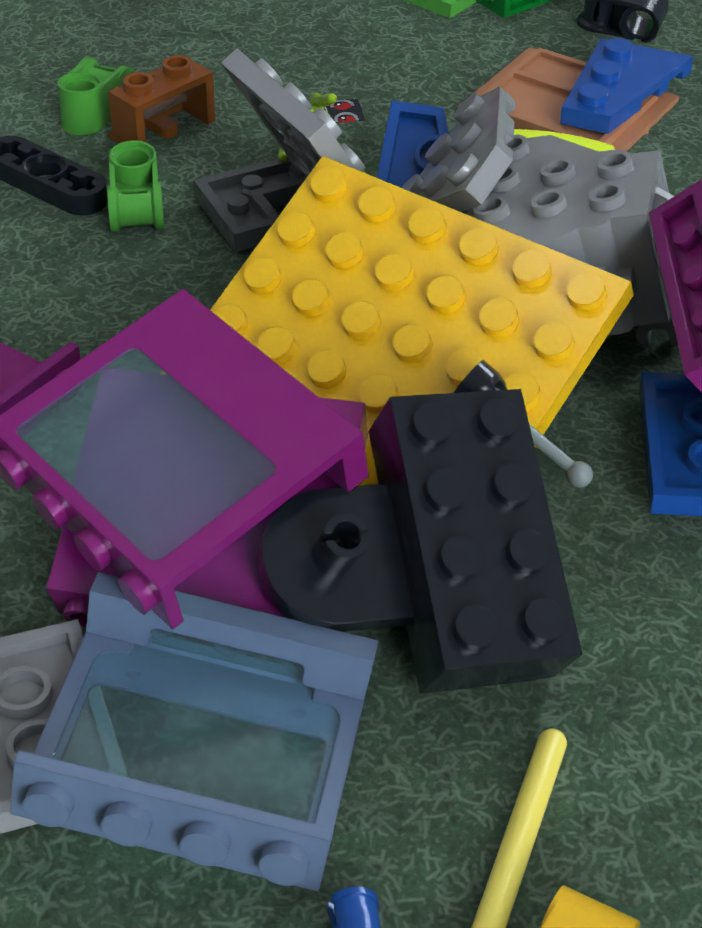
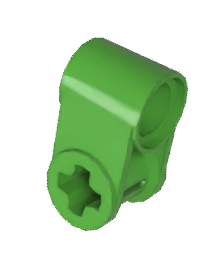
[57,57,135,135]
[107,140,164,232]

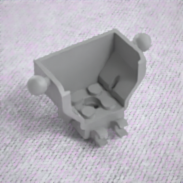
[466,135,678,346]

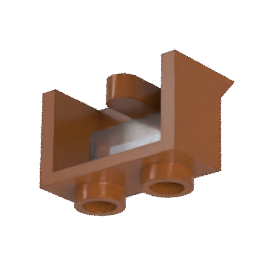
[106,55,215,144]

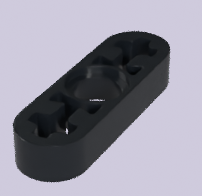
[0,136,108,215]

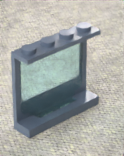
[10,572,378,892]

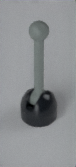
[454,360,593,488]

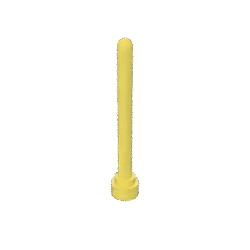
[471,728,567,928]

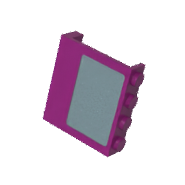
[0,289,369,630]

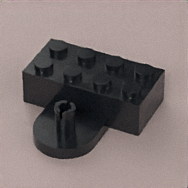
[257,389,583,694]

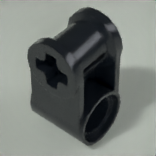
[577,0,669,43]

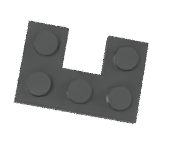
[193,159,307,252]

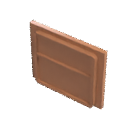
[458,47,679,151]

